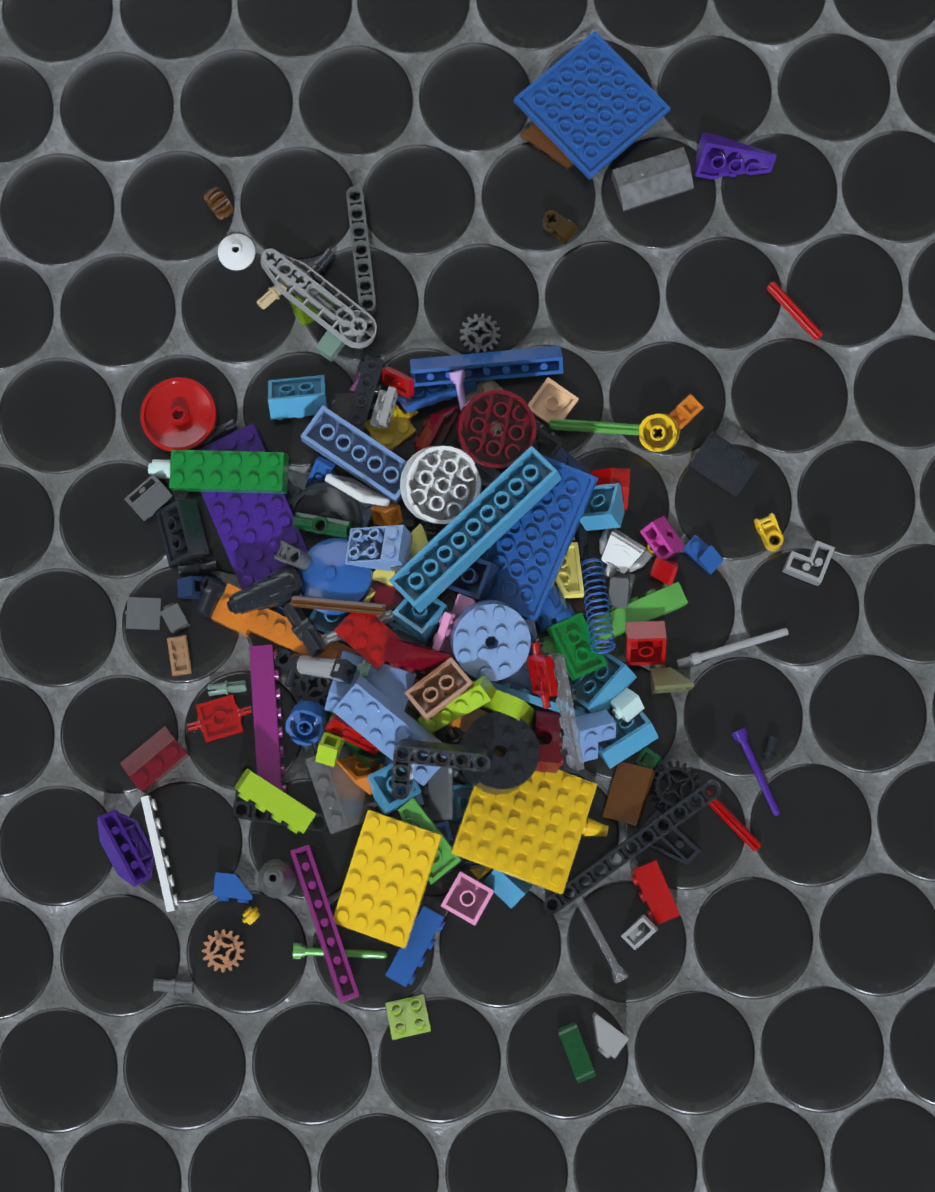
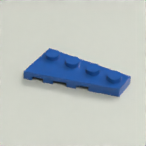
[397,381,477,413]

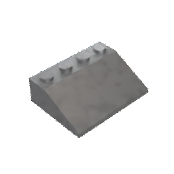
[305,746,383,834]

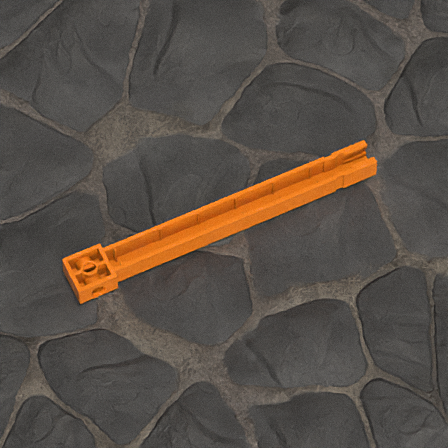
[211,584,489,733]

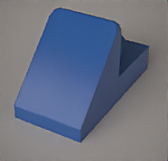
[305,456,335,488]
[683,535,724,575]

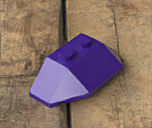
[97,809,155,887]

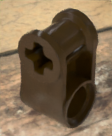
[542,210,578,244]

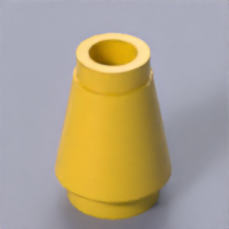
[582,817,608,837]

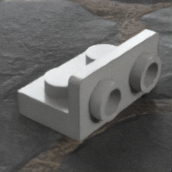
[370,386,398,430]

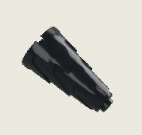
[227,565,304,614]

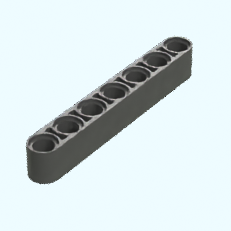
[346,186,377,315]

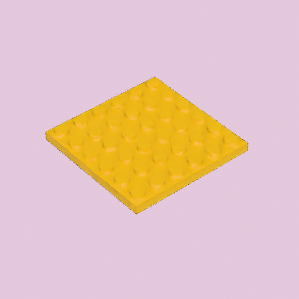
[451,750,598,894]

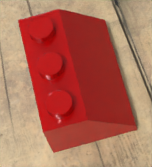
[630,860,680,924]

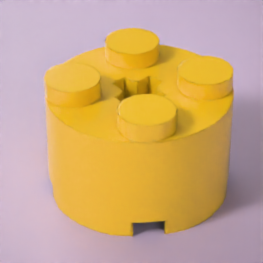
[639,413,680,452]

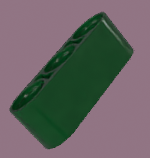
[557,1022,596,1083]

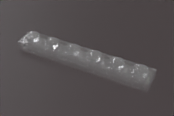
[550,653,584,771]

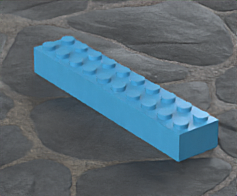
[389,446,562,613]

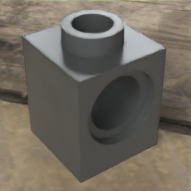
[160,603,190,634]

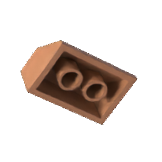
[404,657,474,721]

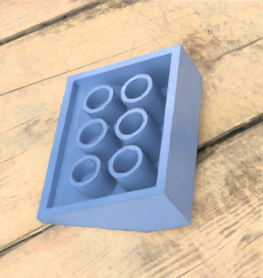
[324,650,417,713]

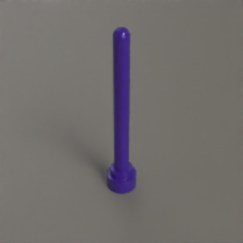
[732,727,780,816]

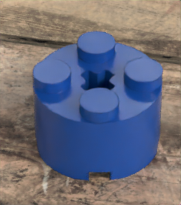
[286,701,328,746]

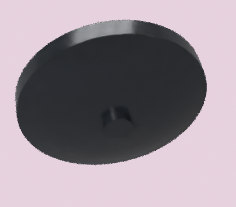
[291,483,363,550]

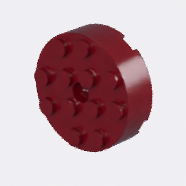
[456,390,536,468]

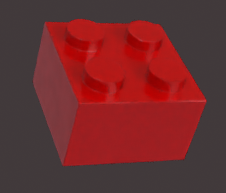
[624,621,667,666]

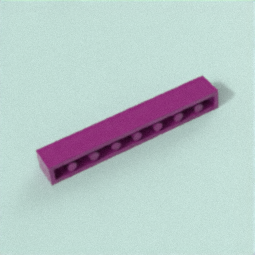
[249,645,287,794]
[290,845,359,1003]

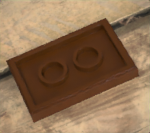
[602,762,655,827]

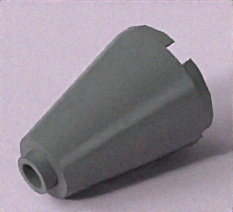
[258,859,297,898]

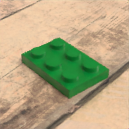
[547,612,607,681]

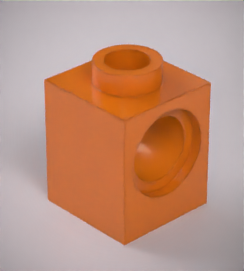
[370,502,403,526]

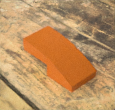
[669,394,704,430]

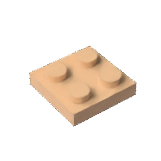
[528,377,579,425]

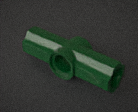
[293,512,353,538]

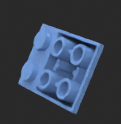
[345,525,413,571]

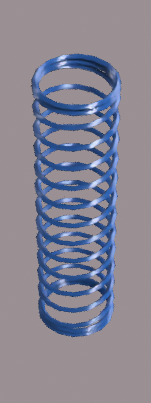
[580,558,616,654]

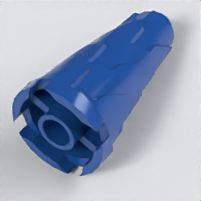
[537,583,576,632]

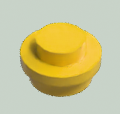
[242,907,260,925]

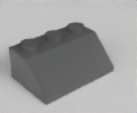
[424,767,453,821]

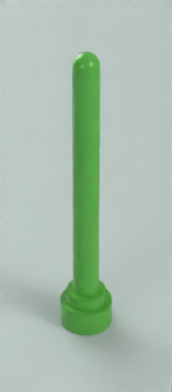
[293,943,388,959]

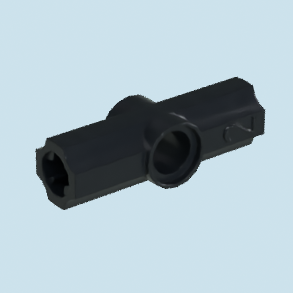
[282,602,327,657]

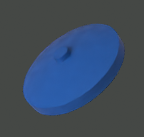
[298,538,373,615]

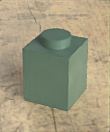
[315,330,345,362]

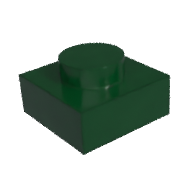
[635,746,662,770]

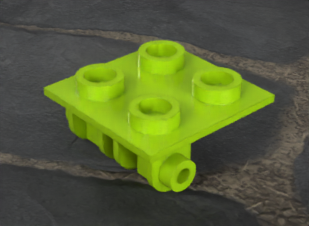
[385,994,431,1040]

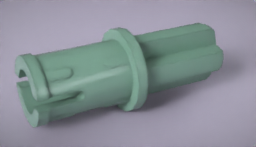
[208,680,247,696]

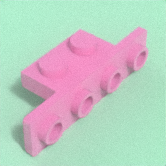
[432,594,476,662]

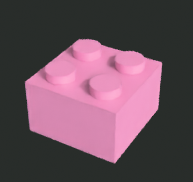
[441,871,494,925]

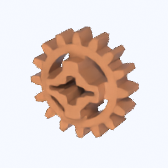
[202,929,245,973]

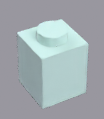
[610,688,644,723]

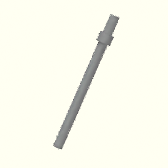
[676,628,788,667]

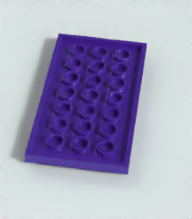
[197,423,309,589]

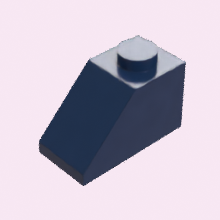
[177,576,222,599]

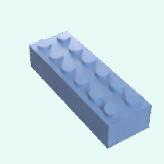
[300,405,407,504]
[332,676,448,786]

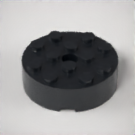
[459,712,540,794]

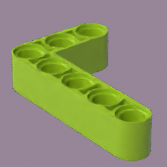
[471,680,536,726]

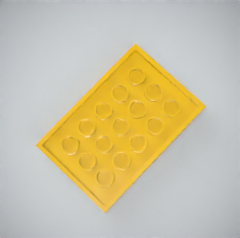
[333,810,443,949]

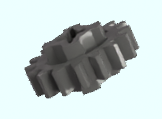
[460,313,500,353]

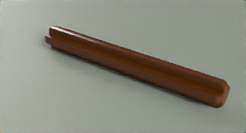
[291,596,386,615]

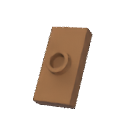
[167,635,192,676]

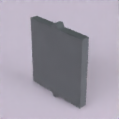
[125,597,162,630]

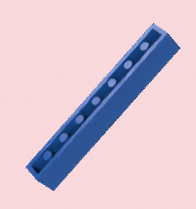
[410,346,563,387]

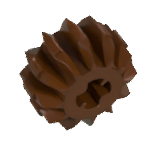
[204,187,234,220]

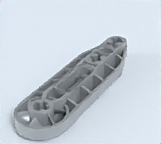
[261,248,377,349]

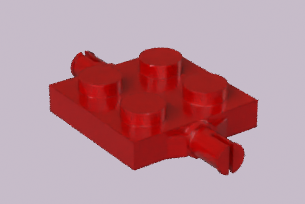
[527,642,558,709]
[187,694,252,743]

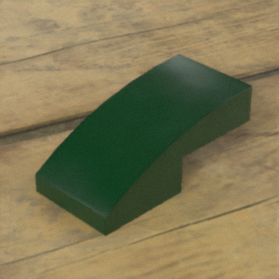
[345,740,385,768]

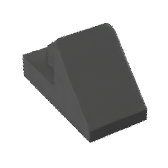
[608,572,635,609]

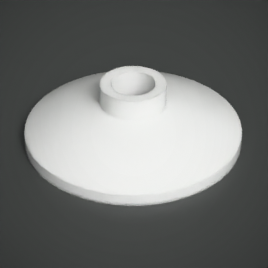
[218,234,255,270]

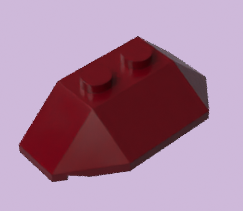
[413,406,461,453]

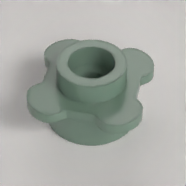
[355,660,371,679]

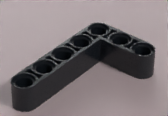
[392,739,493,800]
[233,763,328,832]

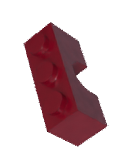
[532,711,564,773]

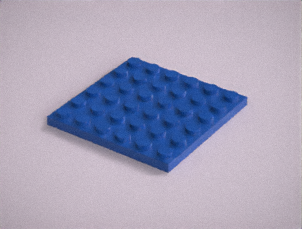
[513,31,671,180]

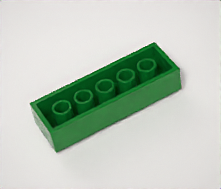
[169,450,289,494]

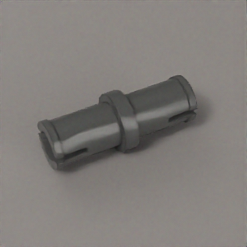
[153,978,195,995]

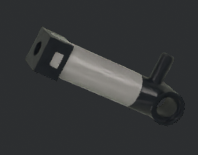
[275,649,357,687]

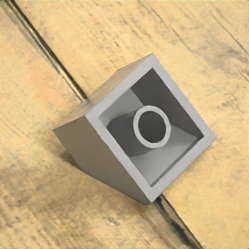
[592,1012,629,1059]

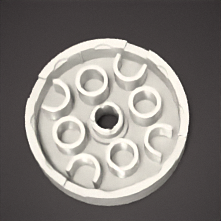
[400,446,481,524]

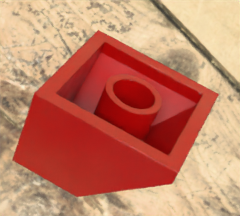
[590,468,630,511]

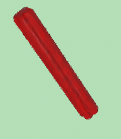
[767,281,823,341]
[707,790,762,851]

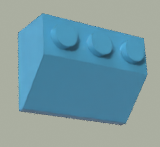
[268,375,327,420]
[566,653,636,714]
[598,711,659,769]

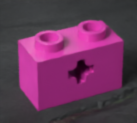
[640,516,685,560]

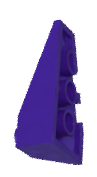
[695,133,777,179]

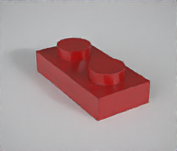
[382,366,414,398]

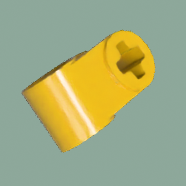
[754,513,784,552]

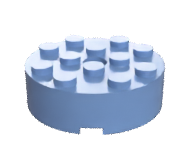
[450,600,531,681]

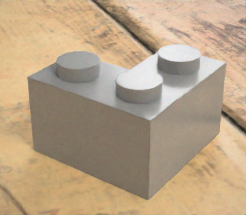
[782,541,835,586]

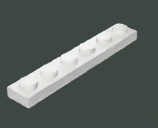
[141,795,179,912]

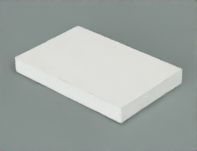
[325,474,390,506]

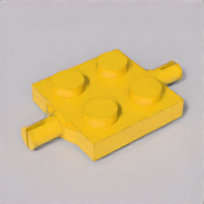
[365,405,418,451]

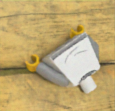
[599,528,655,578]

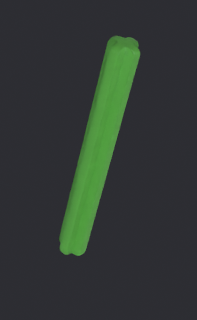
[549,419,640,435]

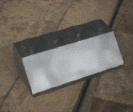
[611,147,694,211]

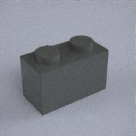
[125,474,173,521]

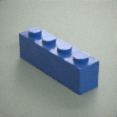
[385,906,446,987]

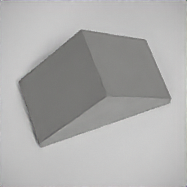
[621,915,658,950]

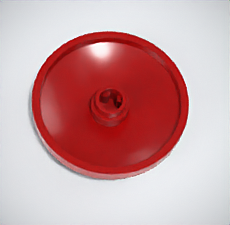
[140,378,217,452]

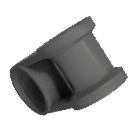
[273,541,311,570]

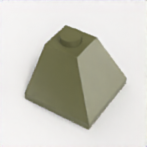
[650,664,694,694]

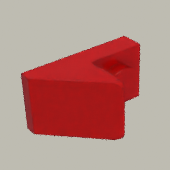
[651,558,678,586]

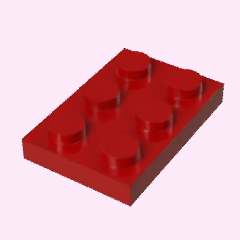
[334,612,402,671]

